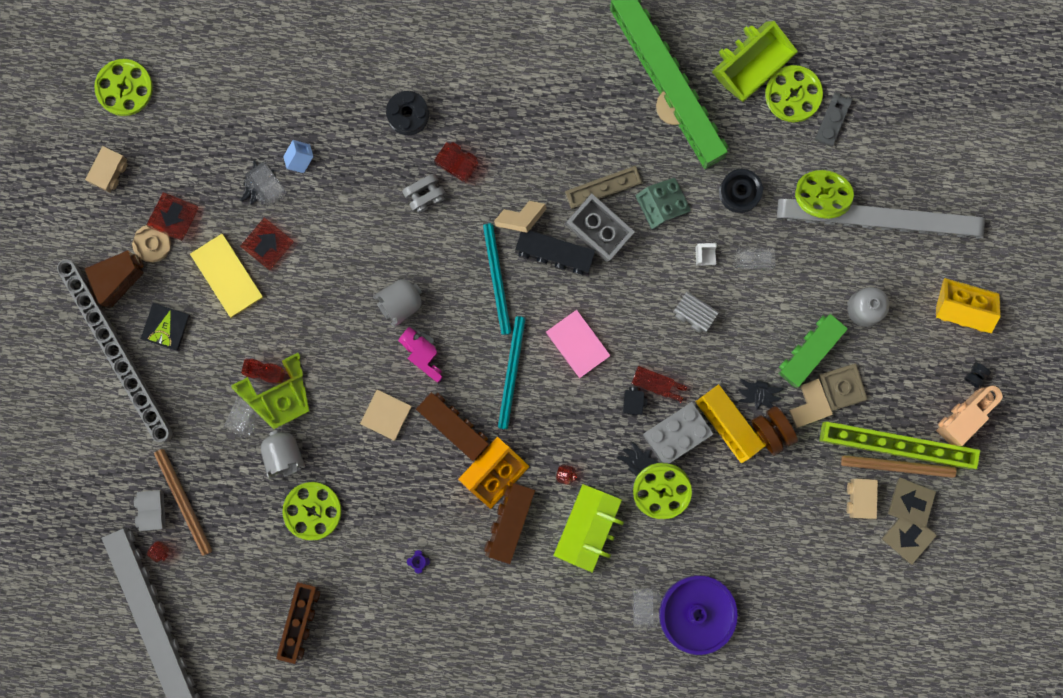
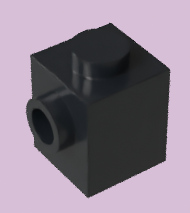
[622,387,647,416]

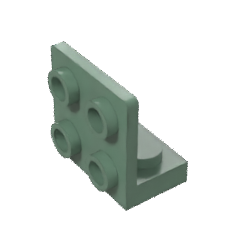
[635,178,691,229]

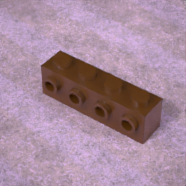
[416,392,489,462]
[484,482,535,564]
[276,581,321,664]

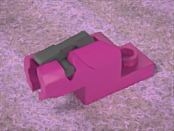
[398,327,443,384]

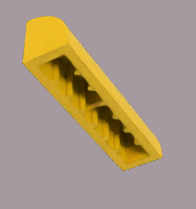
[695,384,765,463]

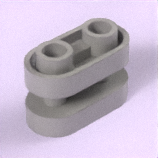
[402,173,446,213]

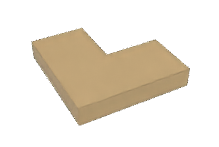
[494,201,546,233]
[789,379,833,428]

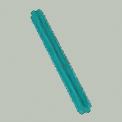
[483,223,511,335]
[498,316,526,429]

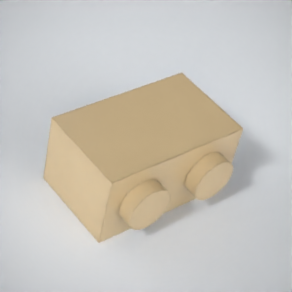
[85,146,127,193]
[847,479,878,519]

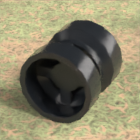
[964,362,991,389]

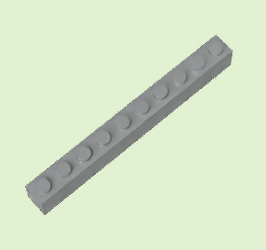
[102,528,200,698]

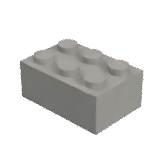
[564,194,634,262]
[642,402,713,463]

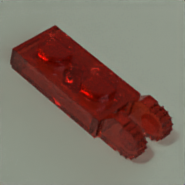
[631,366,687,402]

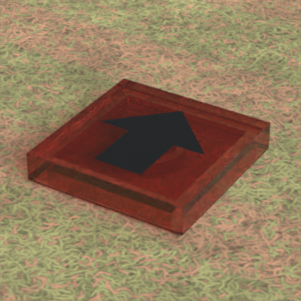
[146,192,199,241]
[240,217,294,271]

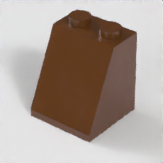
[85,250,145,308]

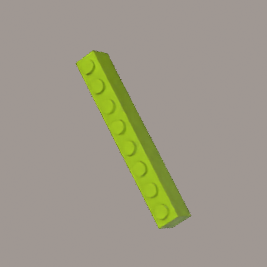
[819,422,980,470]

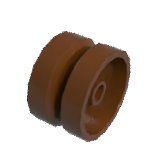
[751,406,798,456]

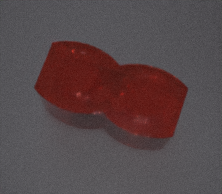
[434,142,478,183]
[241,359,285,385]

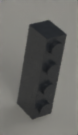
[515,230,595,276]

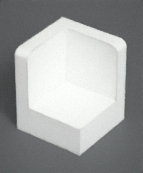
[696,243,717,266]

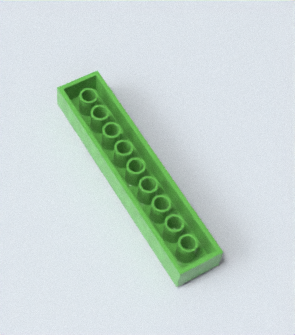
[610,0,728,169]

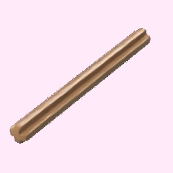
[154,449,212,555]
[841,455,957,478]

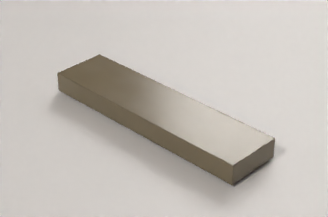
[565,166,642,210]

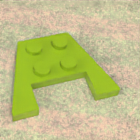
[231,353,309,429]

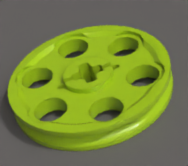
[94,59,153,116]
[765,65,823,122]
[795,170,854,219]
[633,463,692,519]
[283,482,341,540]

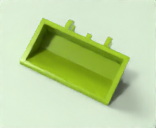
[711,21,798,102]
[553,484,624,573]

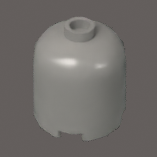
[373,279,422,327]
[847,287,890,327]
[260,430,305,479]

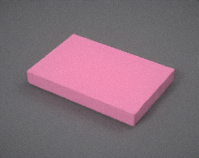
[546,310,610,379]

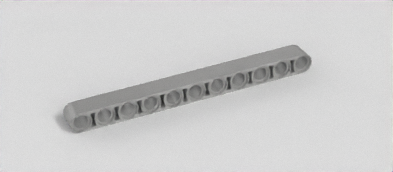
[777,199,985,239]
[57,260,173,443]

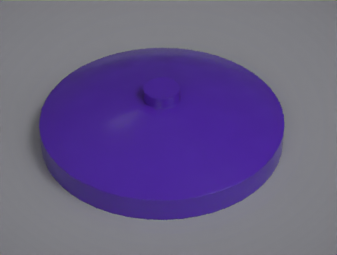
[659,575,738,655]

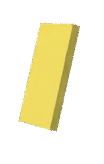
[190,234,264,318]

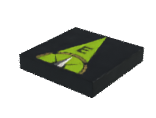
[140,303,190,351]

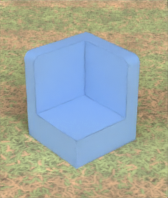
[284,140,313,173]

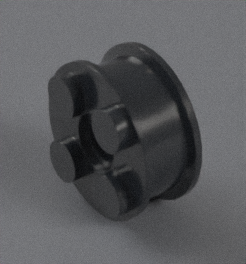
[386,91,429,136]
[719,169,763,213]

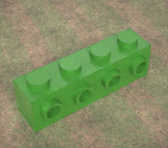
[778,314,848,388]

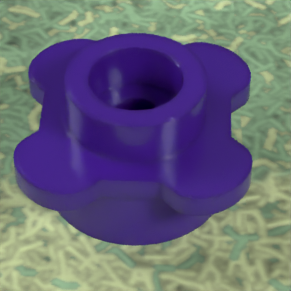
[407,550,430,574]

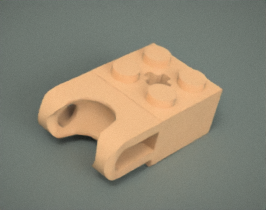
[936,386,1003,446]

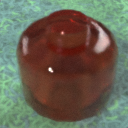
[556,464,577,485]
[147,540,169,563]

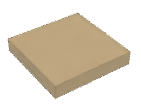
[360,390,412,441]

